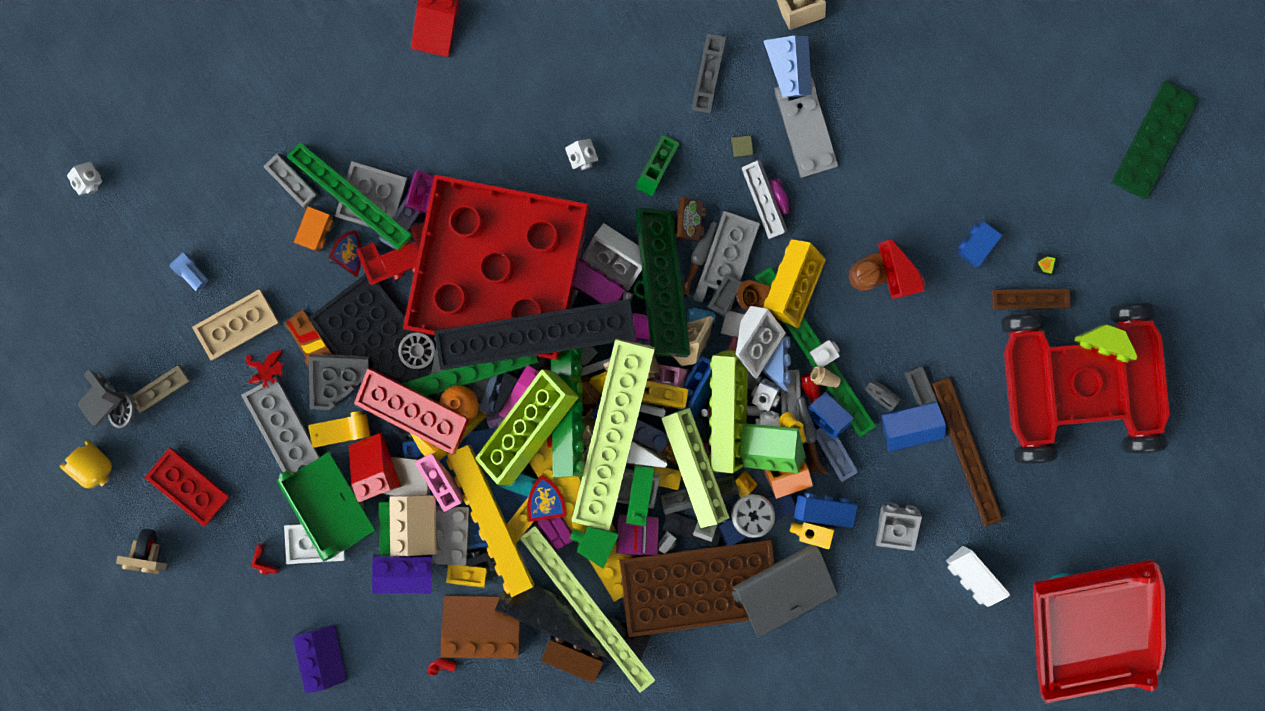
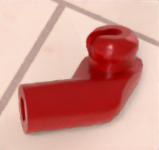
[428,658,457,676]

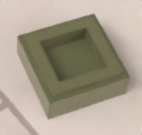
[731,135,753,158]

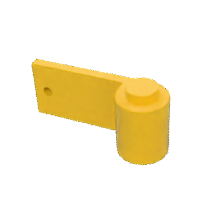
[308,411,371,448]

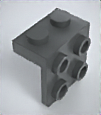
[78,369,122,427]

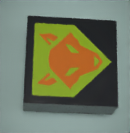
[1032,253,1057,276]

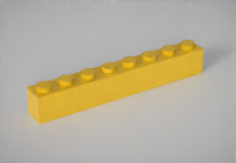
[446,444,535,597]

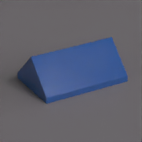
[881,402,946,452]

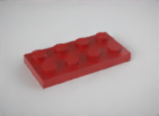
[144,448,230,527]

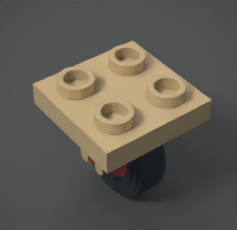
[116,529,167,574]

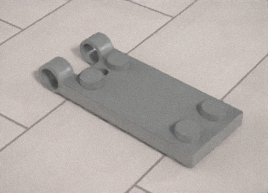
[774,77,838,178]
[693,211,760,312]

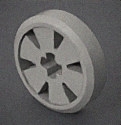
[731,494,775,538]

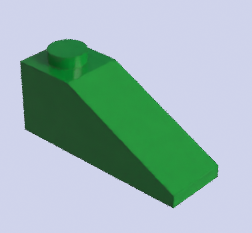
[635,135,680,196]
[626,464,654,526]

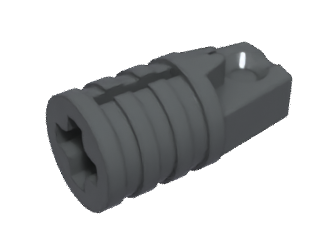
[865,379,901,411]

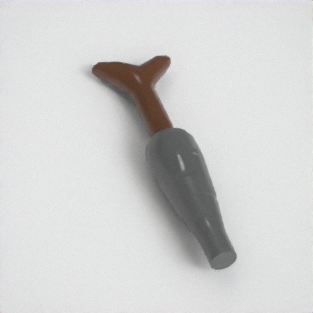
[682,222,718,297]
[797,397,829,474]

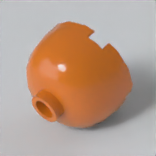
[439,385,479,421]

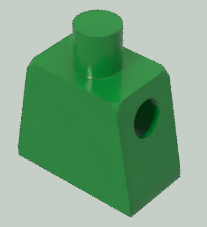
[569,526,618,569]

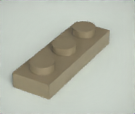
[131,365,190,413]

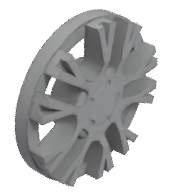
[398,333,435,369]

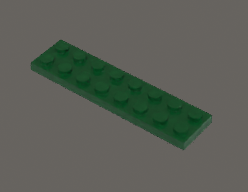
[635,208,691,357]

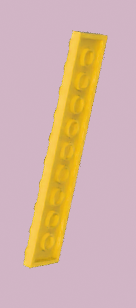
[529,439,632,602]

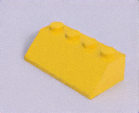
[763,239,826,328]

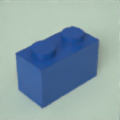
[957,222,1002,267]
[808,392,854,440]

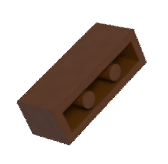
[541,636,603,683]

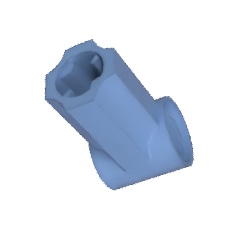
[169,252,209,291]

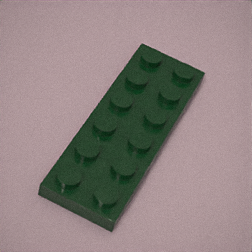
[1111,81,1199,200]

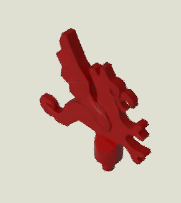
[245,350,284,388]

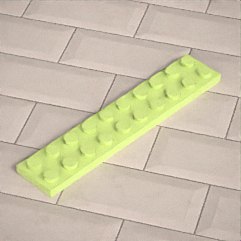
[572,338,655,531]

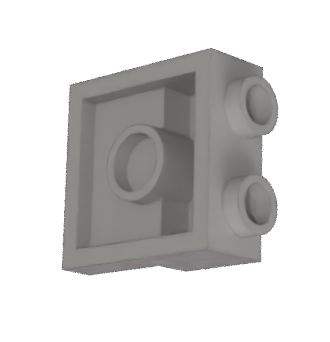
[876,503,922,551]

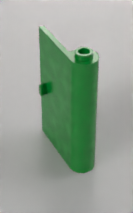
[277,452,376,562]

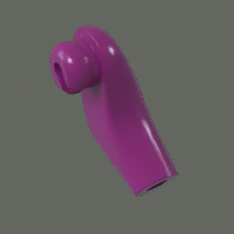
[769,178,790,215]

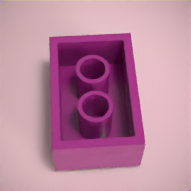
[574,259,625,304]

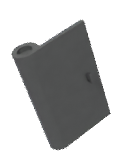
[732,544,837,638]

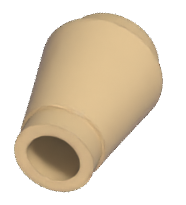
[810,366,840,388]

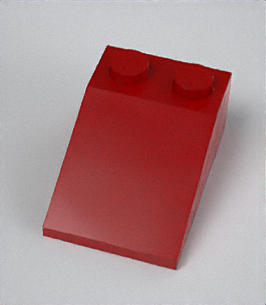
[411,0,461,57]
[878,239,925,299]
[349,433,401,502]

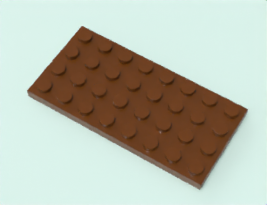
[619,539,774,637]

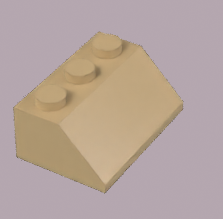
[390,495,437,556]

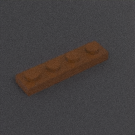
[992,289,1070,309]

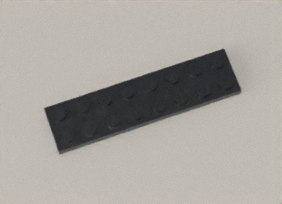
[494,585,651,663]

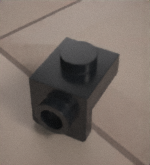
[467,550,496,571]

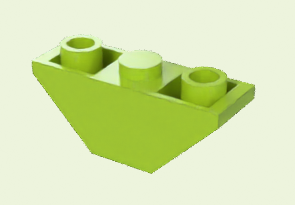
[1074,325,1137,363]

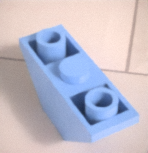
[763,334,791,391]

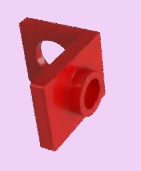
[251,543,281,575]

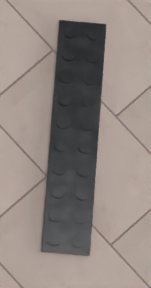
[434,299,636,370]

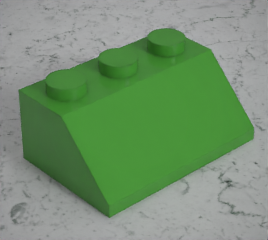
[740,423,806,473]

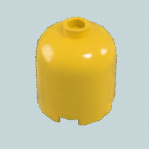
[60,439,112,489]

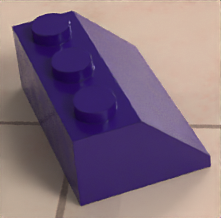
[372,554,432,594]
[292,624,347,694]

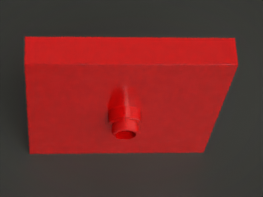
[403,175,590,360]

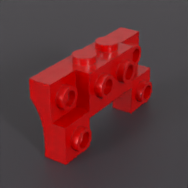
[356,221,425,285]

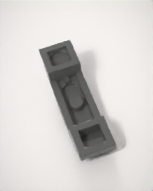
[691,34,726,114]

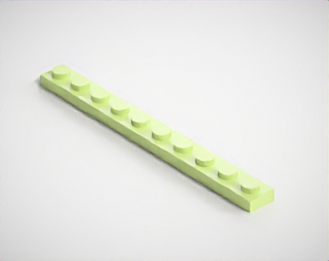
[520,526,655,693]

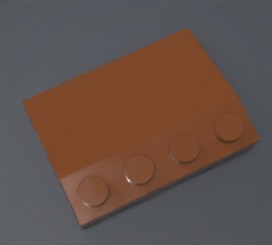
[441,596,520,658]

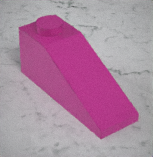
[499,365,539,419]

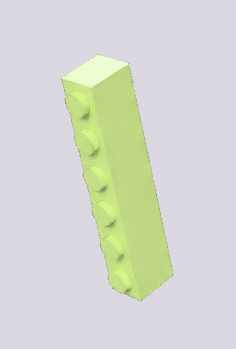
[661,408,729,528]

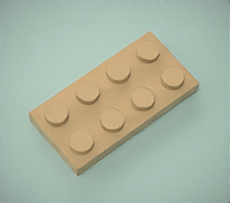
[192,289,280,361]

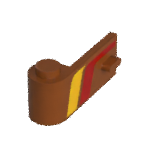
[284,310,335,367]

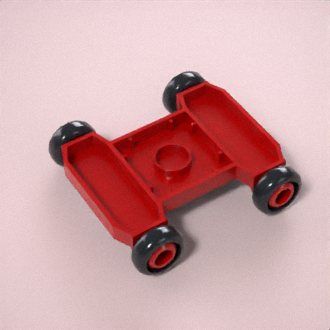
[1001,303,1170,464]

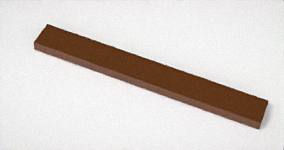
[931,377,1003,527]

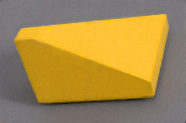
[736,470,758,498]

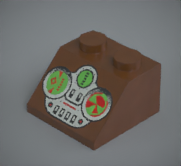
[676,197,706,241]

